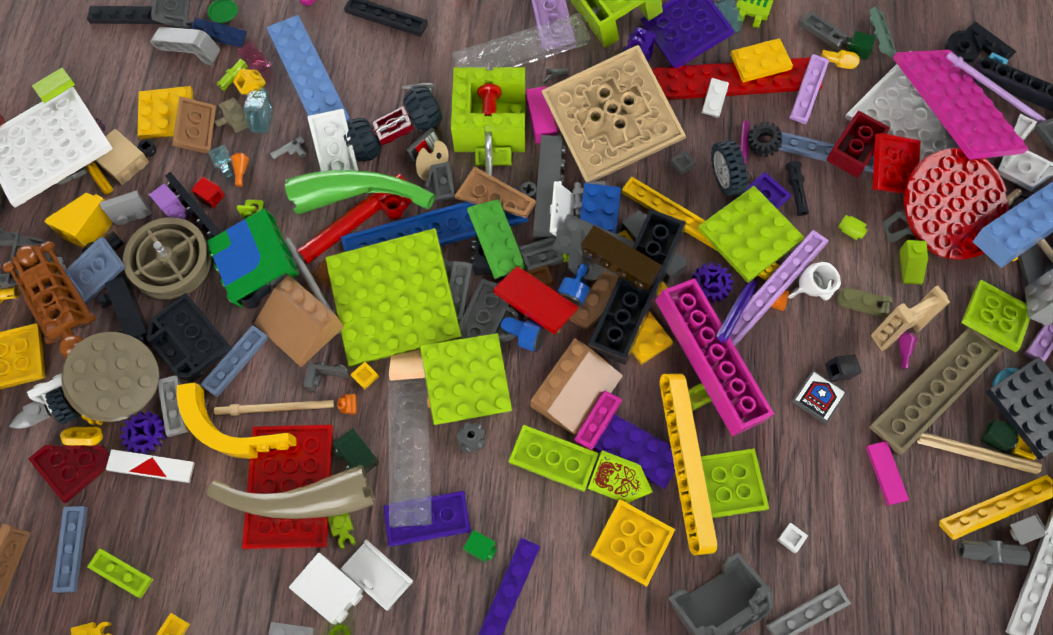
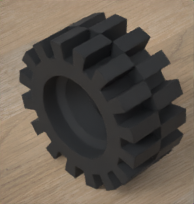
[748,122,782,157]

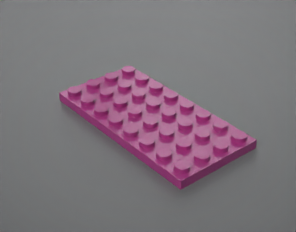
[893,50,1028,160]

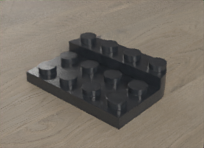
[146,293,233,382]

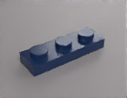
[191,17,247,48]

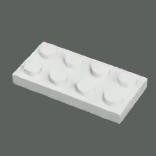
[307,109,359,171]

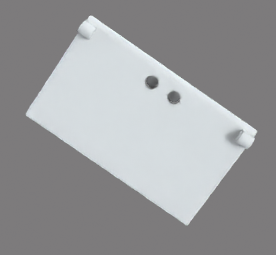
[549,181,575,237]
[341,540,413,611]

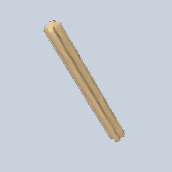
[917,433,1042,474]

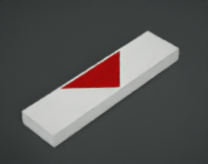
[106,449,195,483]

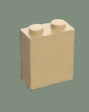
[94,129,149,185]

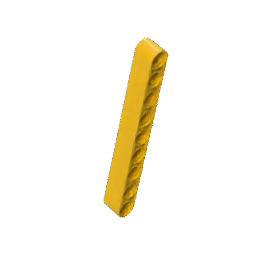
[660,374,717,555]

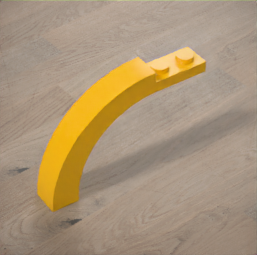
[177,383,296,459]

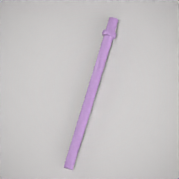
[946,52,1046,123]

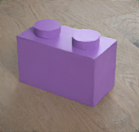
[149,184,189,220]

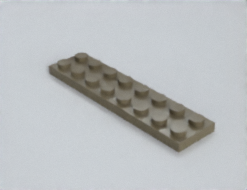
[869,327,1004,456]

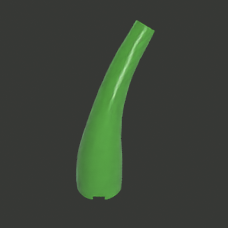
[285,170,435,215]

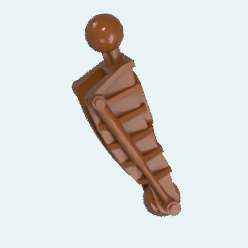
[3,241,96,358]

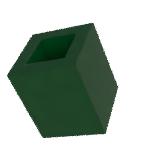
[846,31,876,60]

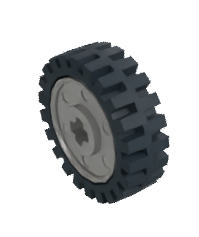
[711,139,748,196]

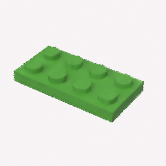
[467,199,526,279]

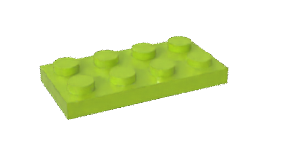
[508,425,599,492]

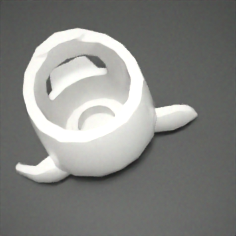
[788,262,841,300]

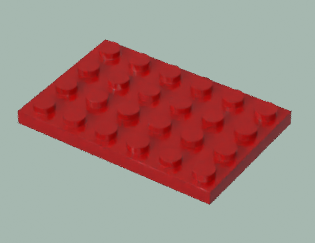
[242,425,334,550]

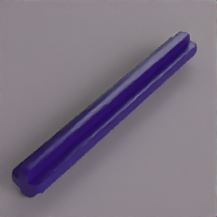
[717,279,758,343]

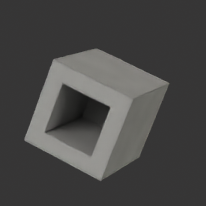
[1009,514,1048,545]

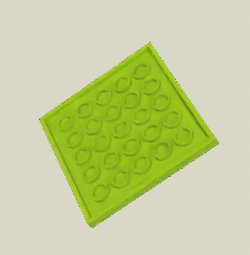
[326,228,462,367]

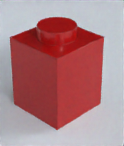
[191,177,225,209]

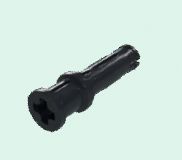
[785,161,809,216]

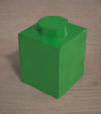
[463,530,497,563]

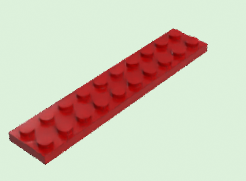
[651,57,823,100]

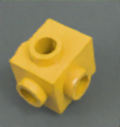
[233,69,266,95]

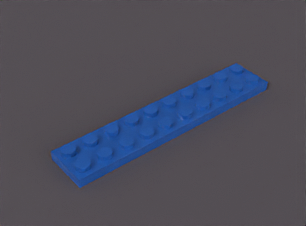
[341,187,529,252]

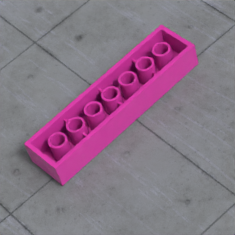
[655,278,774,437]

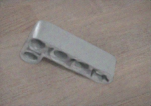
[150,27,220,65]

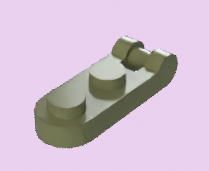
[837,288,893,318]

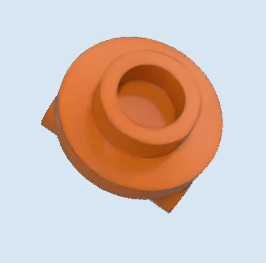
[337,394,357,415]

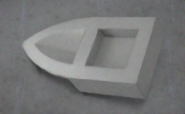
[9,401,51,429]

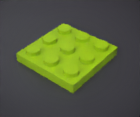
[961,280,1030,352]
[701,448,769,519]

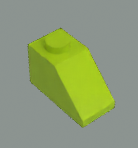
[899,240,928,285]

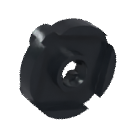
[944,31,982,63]

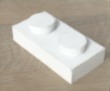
[701,78,729,118]

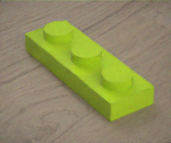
[87,548,154,598]

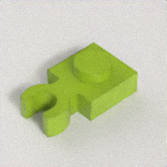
[328,513,356,550]

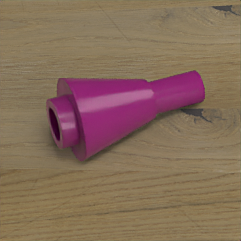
[898,332,918,369]

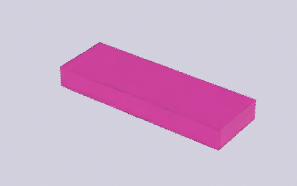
[574,390,622,450]
[866,441,909,506]

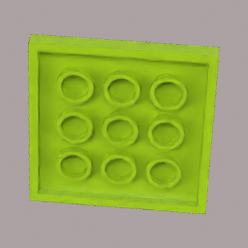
[698,186,805,283]
[420,333,512,425]

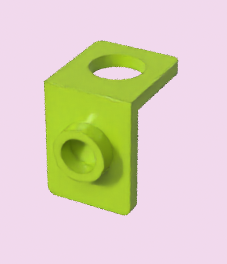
[237,200,264,219]

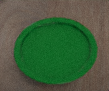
[208,0,238,23]

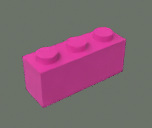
[526,86,559,143]

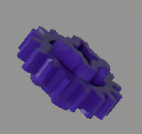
[692,262,733,303]
[120,411,166,455]

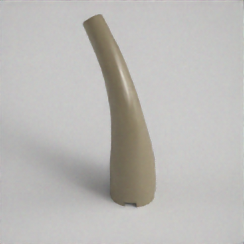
[207,465,375,519]

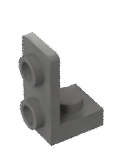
[304,362,350,393]

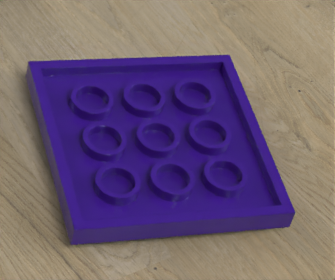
[640,0,735,69]

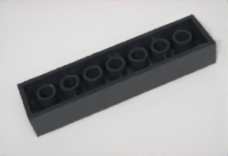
[589,209,686,365]

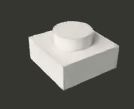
[777,523,808,553]

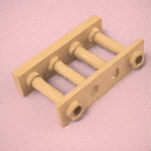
[871,285,950,351]

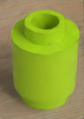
[838,215,868,240]

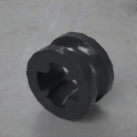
[137,139,156,157]

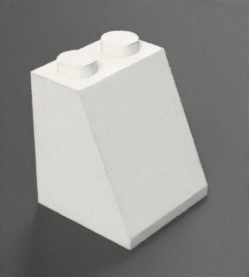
[289,553,364,625]

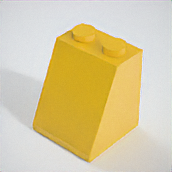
[44,193,113,248]

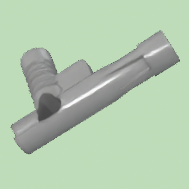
[270,136,307,160]

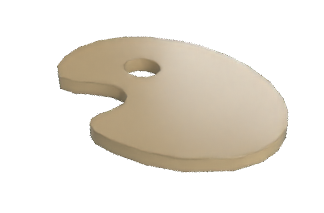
[416,140,449,181]

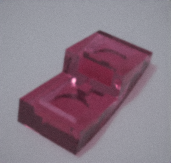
[237,42,271,73]

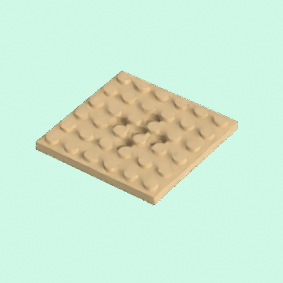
[542,45,686,183]

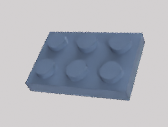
[65,238,126,303]

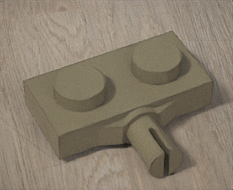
[214,97,252,133]

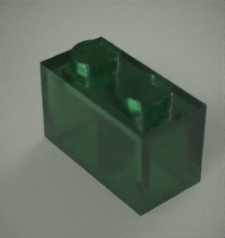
[333,428,379,473]

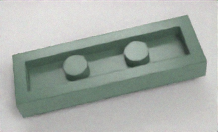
[869,6,896,57]

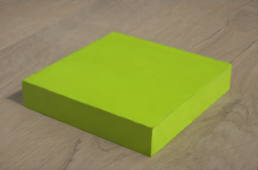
[32,68,75,103]

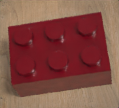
[826,110,890,178]

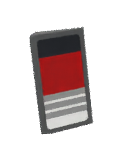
[407,128,441,165]

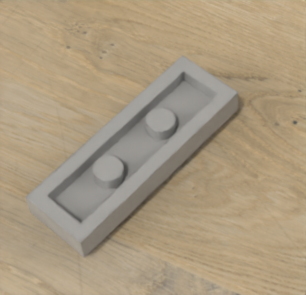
[158,375,188,437]

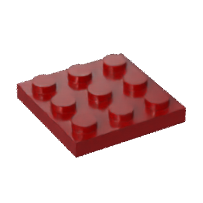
[872,133,921,194]

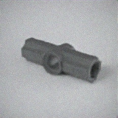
[957,539,1030,566]

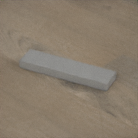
[766,584,851,635]

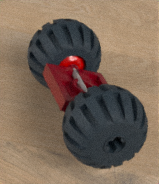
[343,86,443,161]

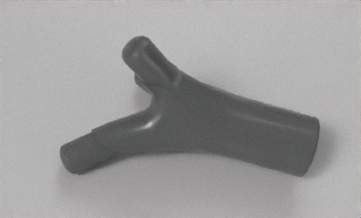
[543,67,569,84]

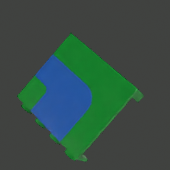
[207,208,299,308]

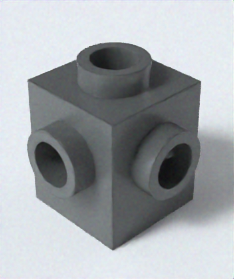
[456,423,487,454]

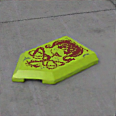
[588,450,653,503]

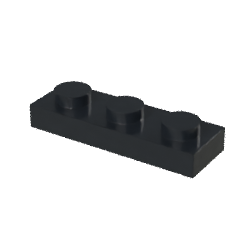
[965,21,1017,61]

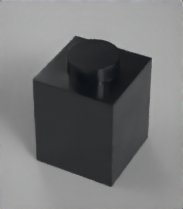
[825,354,862,382]

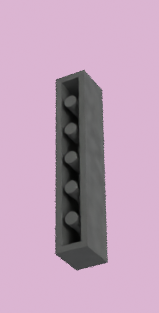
[533,135,566,240]

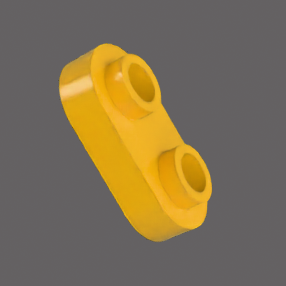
[60,427,103,446]

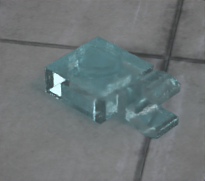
[208,144,233,178]

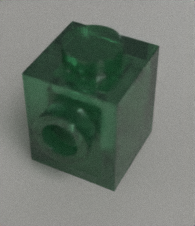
[980,418,1019,452]

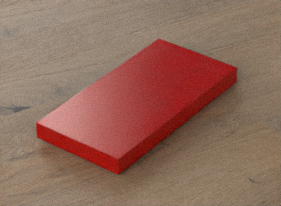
[493,266,578,335]

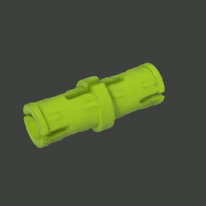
[216,59,248,91]

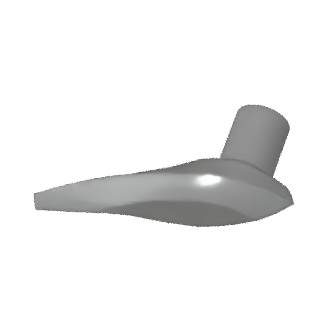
[402,83,435,95]

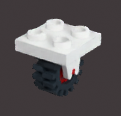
[27,374,80,425]

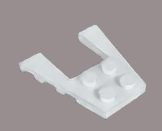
[998,114,1053,191]

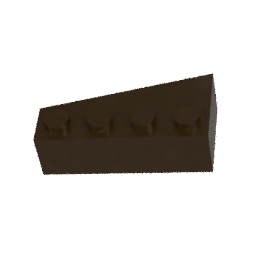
[581,225,662,290]

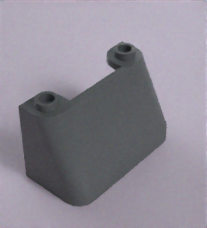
[668,552,773,635]

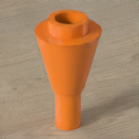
[231,153,249,187]

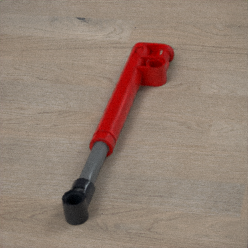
[240,173,412,309]

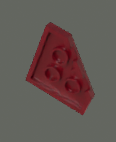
[28,445,110,503]

